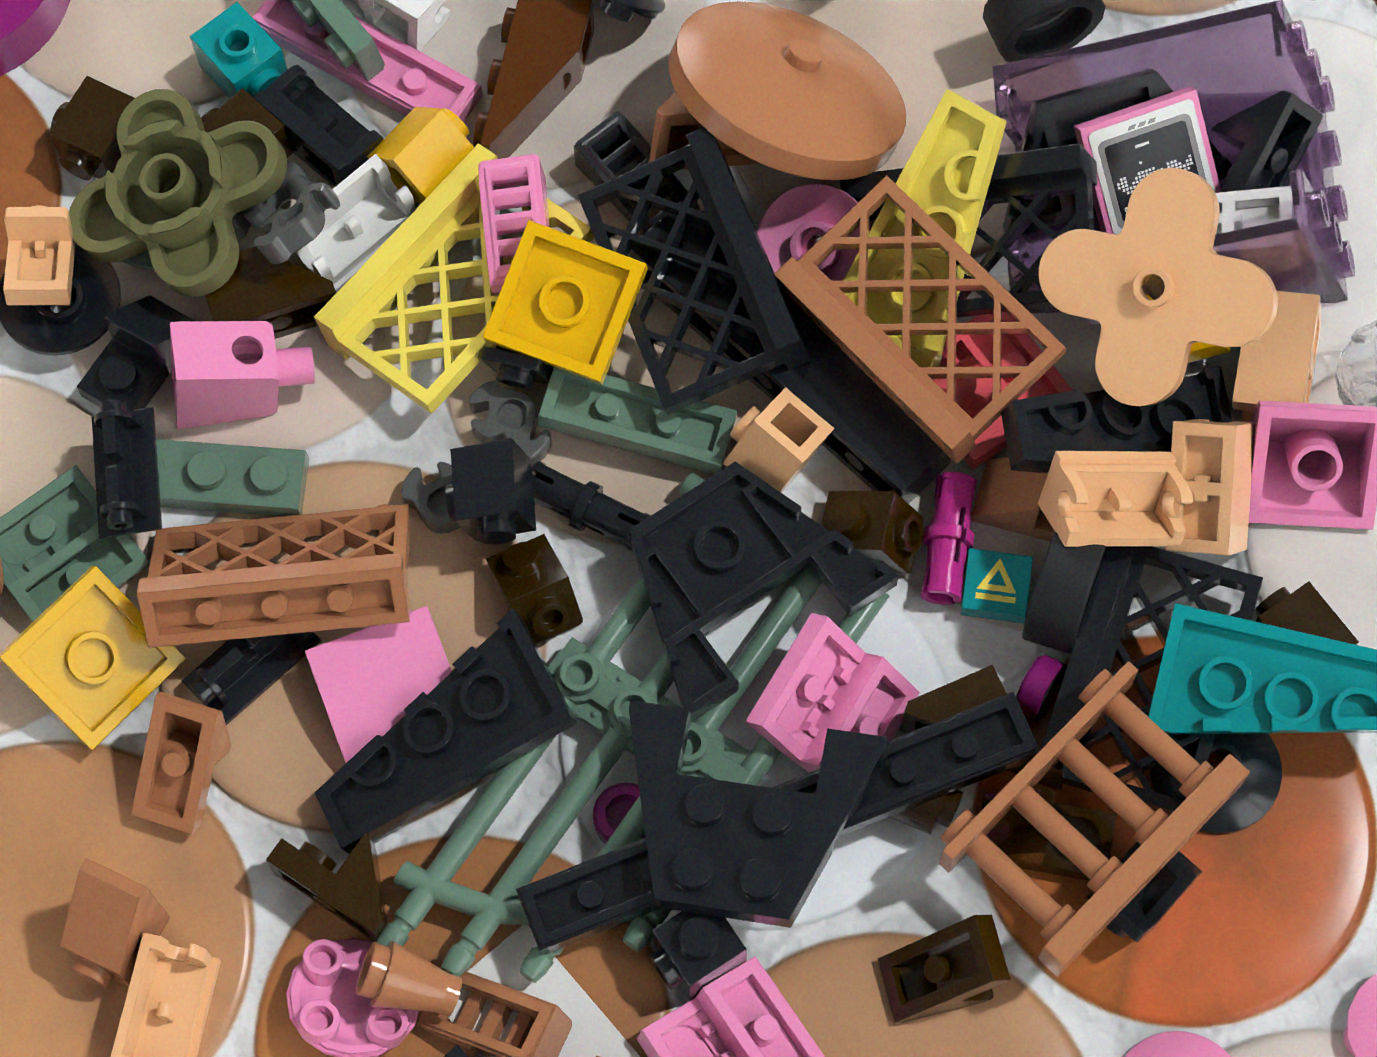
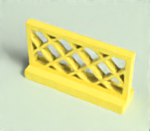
[314,143,595,414]

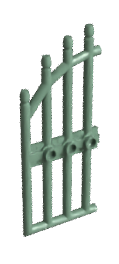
[376,472,890,983]

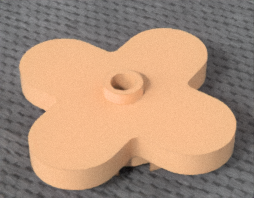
[1039,168,1278,406]

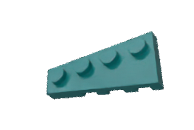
[1148,603,1377,734]

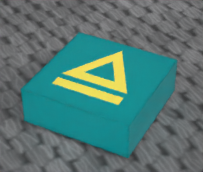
[960,548,1033,624]

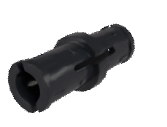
[532,461,651,552]

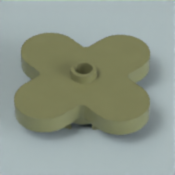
[69,89,287,297]

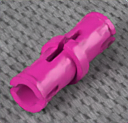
[920,472,977,605]

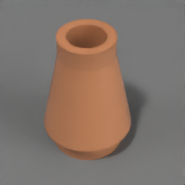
[356,941,462,1016]

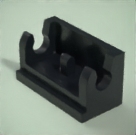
[253,64,384,188]

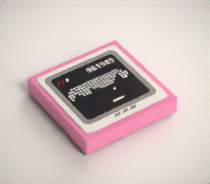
[1074,87,1221,234]

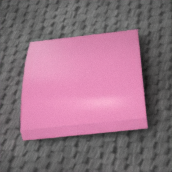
[305,606,452,763]
[745,613,920,773]
[636,956,825,1057]

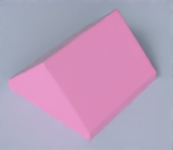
[1249,400,1377,530]

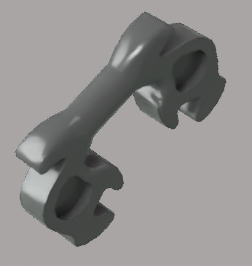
[232,160,340,264]
[402,380,552,534]

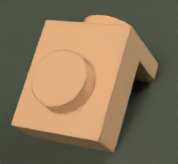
[3,205,75,305]

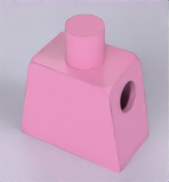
[170,321,315,429]

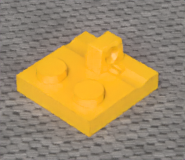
[482,220,648,385]
[0,566,186,750]

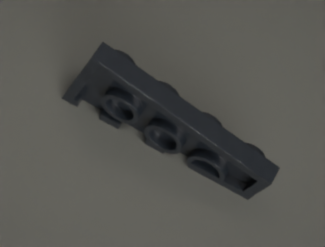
[1001,366,1233,474]
[314,608,577,854]

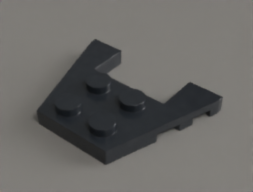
[629,462,898,722]
[629,700,888,928]

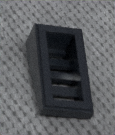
[573,111,700,236]

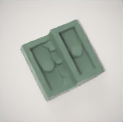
[0,465,150,622]

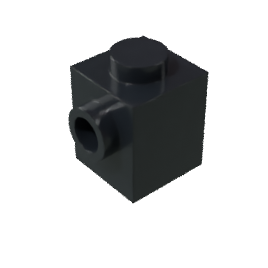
[445,438,536,545]
[649,911,747,1001]

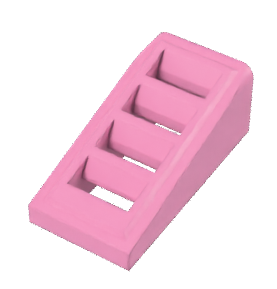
[478,154,550,293]

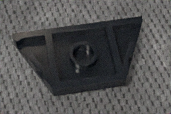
[1003,69,1232,235]

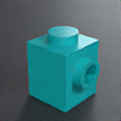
[189,2,287,99]

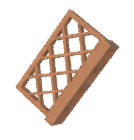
[774,176,1067,464]
[137,504,411,648]

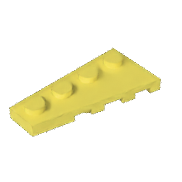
[843,89,1007,367]

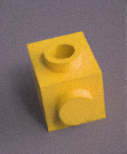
[367,106,474,203]

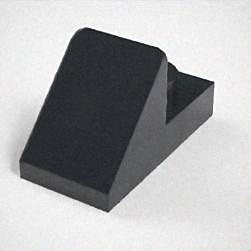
[1211,90,1324,192]
[77,295,195,411]

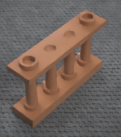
[939,661,1250,977]

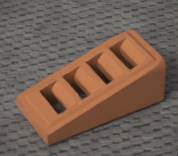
[416,972,572,1057]

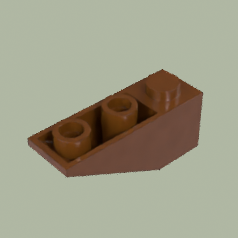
[473,0,595,159]

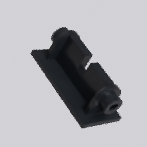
[92,400,162,539]
[182,632,322,725]

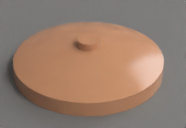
[668,1,906,180]

